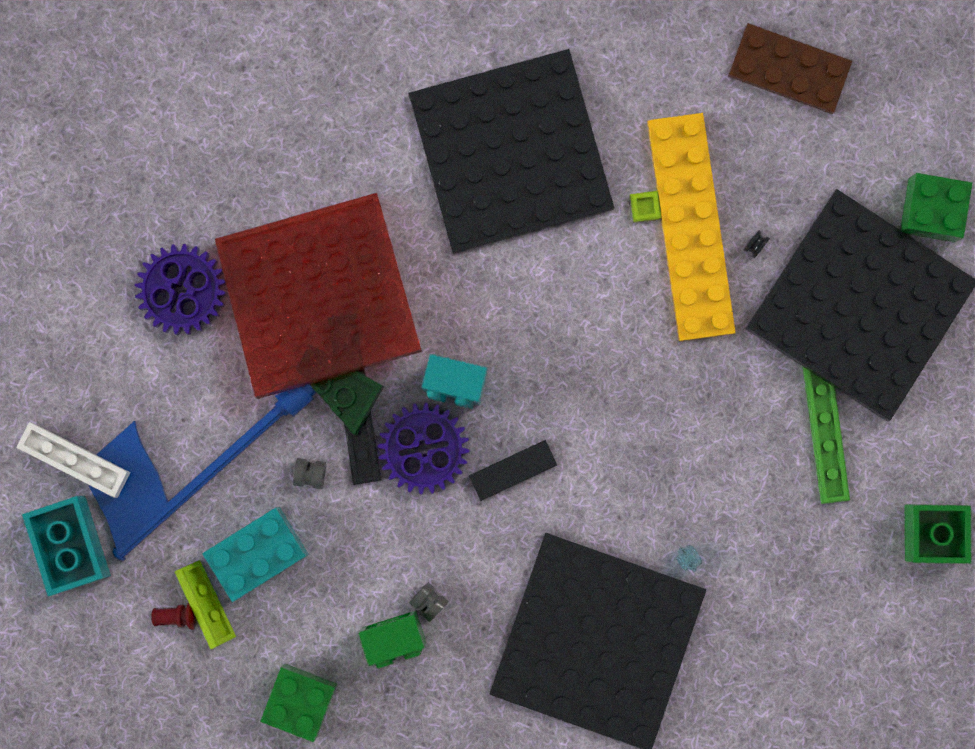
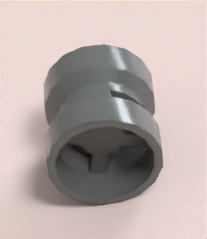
[293,458,326,489]
[409,582,449,622]

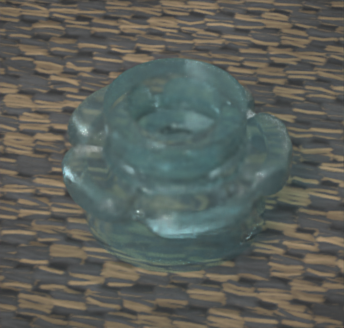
[676,545,702,572]

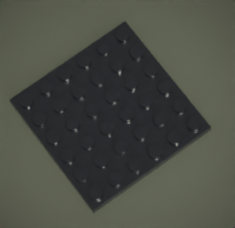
[408,49,615,254]
[745,189,975,422]
[489,532,707,749]

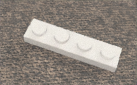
[16,422,131,498]

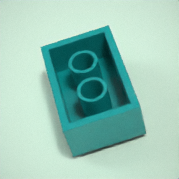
[422,354,487,409]
[22,495,111,597]
[202,507,309,602]

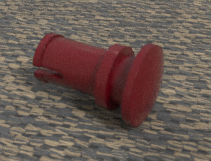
[151,602,197,630]

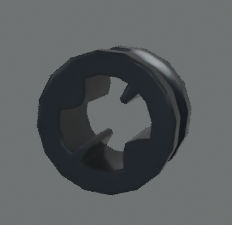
[744,230,770,259]

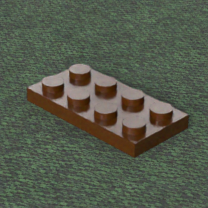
[728,23,853,114]

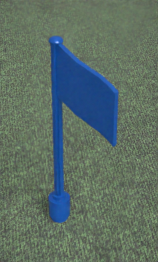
[88,376,316,561]

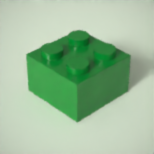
[900,173,973,243]
[904,504,971,564]
[358,610,427,669]
[260,664,337,743]

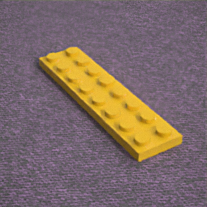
[647,113,736,341]

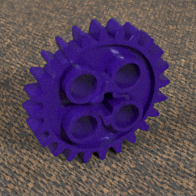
[134,244,228,335]
[378,403,470,495]

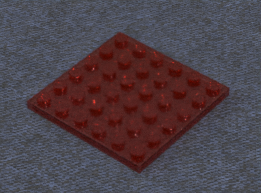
[215,193,422,399]

